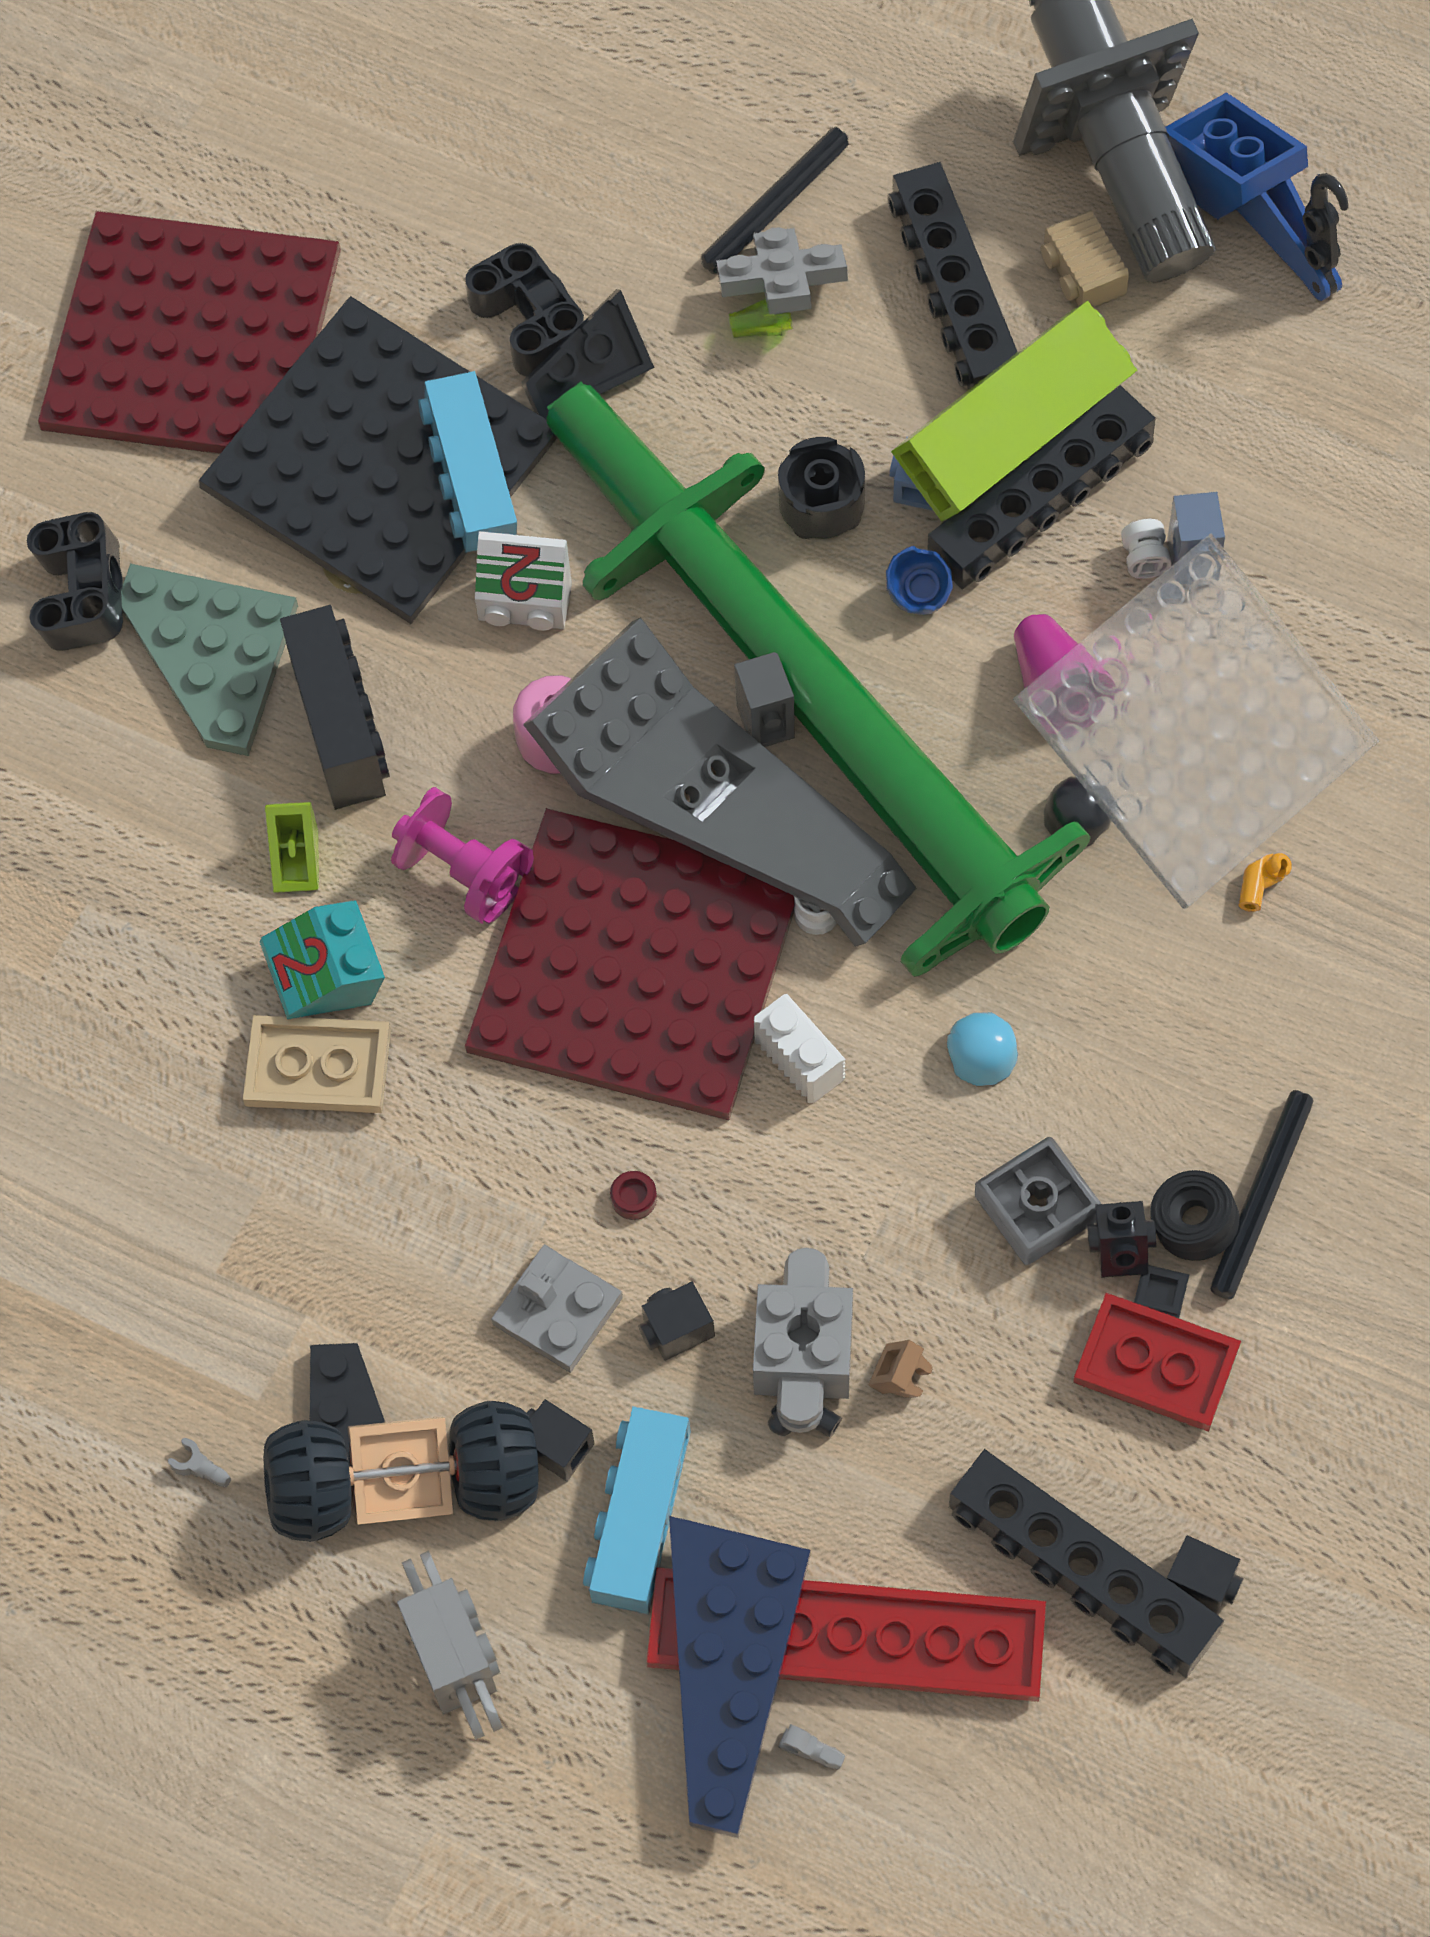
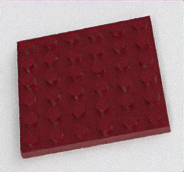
[38,211,341,454]
[465,808,795,1121]

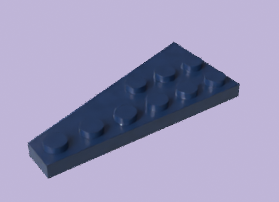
[669,1516,811,1838]

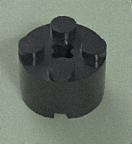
[778,437,865,539]

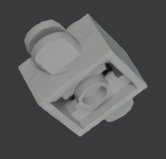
[753,1248,853,1433]
[397,1551,503,1740]

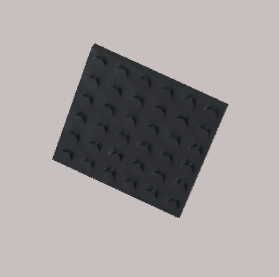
[199,296,557,624]

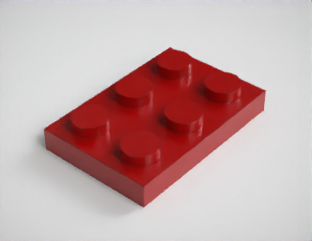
[1073,1293,1241,1432]

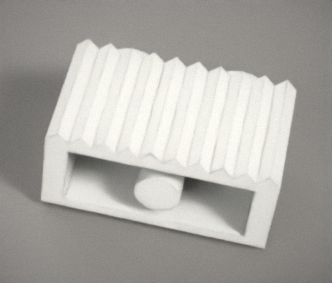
[754,994,846,1103]

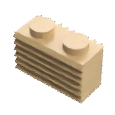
[1041,210,1129,308]

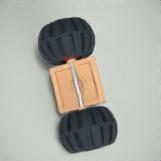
[263,1401,539,1542]

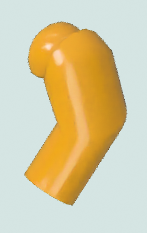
[1239,853,1292,912]

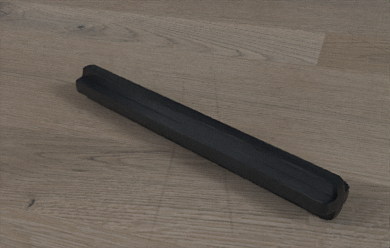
[701,127,849,274]
[1210,1090,1314,1299]

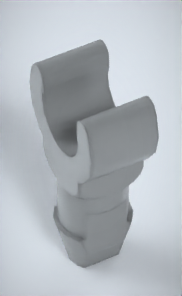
[168,1438,231,1487]
[778,1724,845,1769]

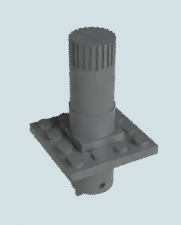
[1013,0,1216,283]

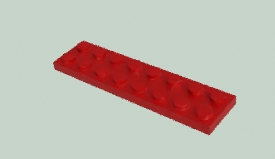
[647,1567,1046,1702]

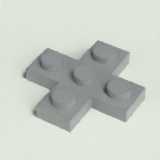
[716,228,848,315]

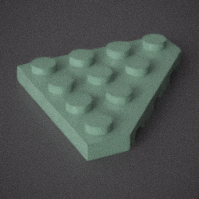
[121,563,298,756]

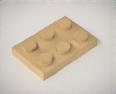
[243,1015,391,1113]

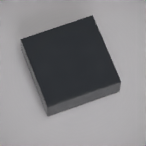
[1134,1265,1189,1318]

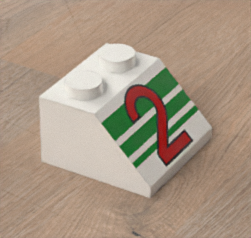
[475,531,572,631]

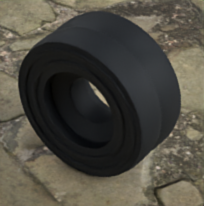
[1150,1170,1239,1261]

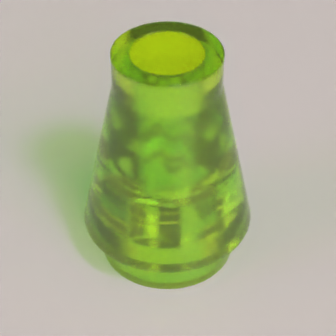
[729,298,793,338]

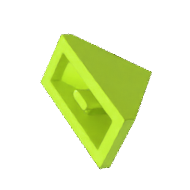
[265,802,319,892]

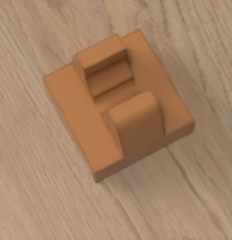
[868,1340,933,1398]

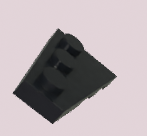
[521,289,655,420]

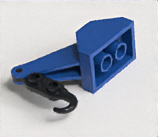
[1166,92,1349,301]

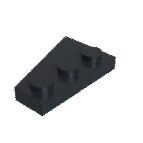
[310,1343,386,1466]

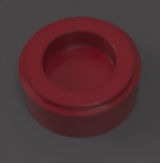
[610,1171,657,1220]

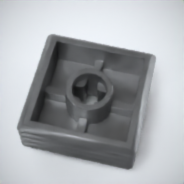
[974,1137,1101,1265]

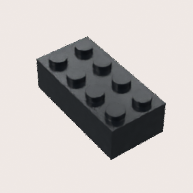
[280,604,390,810]

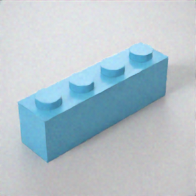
[418,371,517,552]
[583,1406,691,1615]

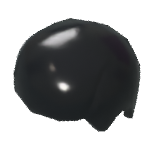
[1044,775,1114,846]

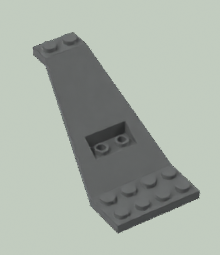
[523,617,917,947]

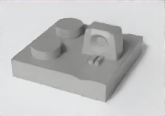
[491,1244,623,1373]

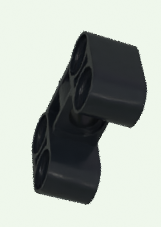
[465,243,584,377]
[26,512,123,651]

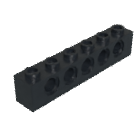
[887,162,1018,390]
[928,385,1156,590]
[949,1449,1224,1679]

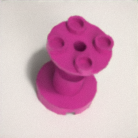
[391,787,534,924]

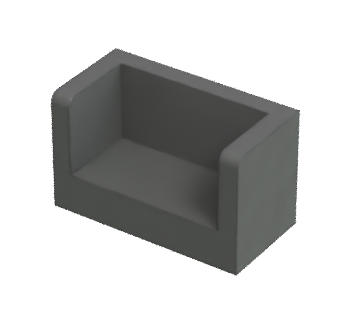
[734,652,795,747]

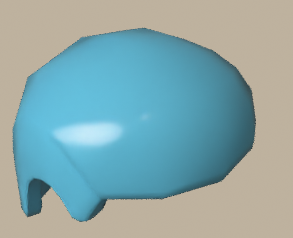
[947,1012,1018,1086]

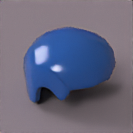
[886,546,953,615]

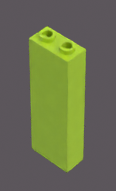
[891,301,1138,522]

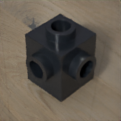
[1087,1201,1156,1278]

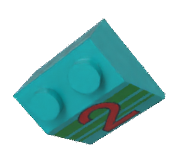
[259,900,385,1020]

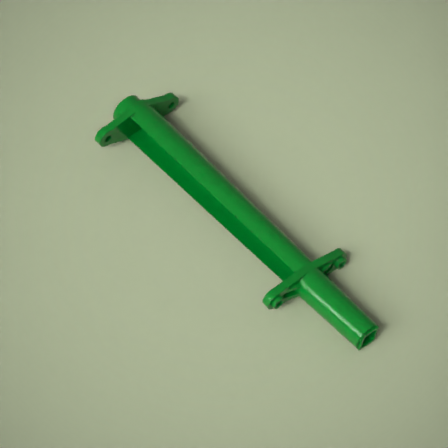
[546,382,1090,977]

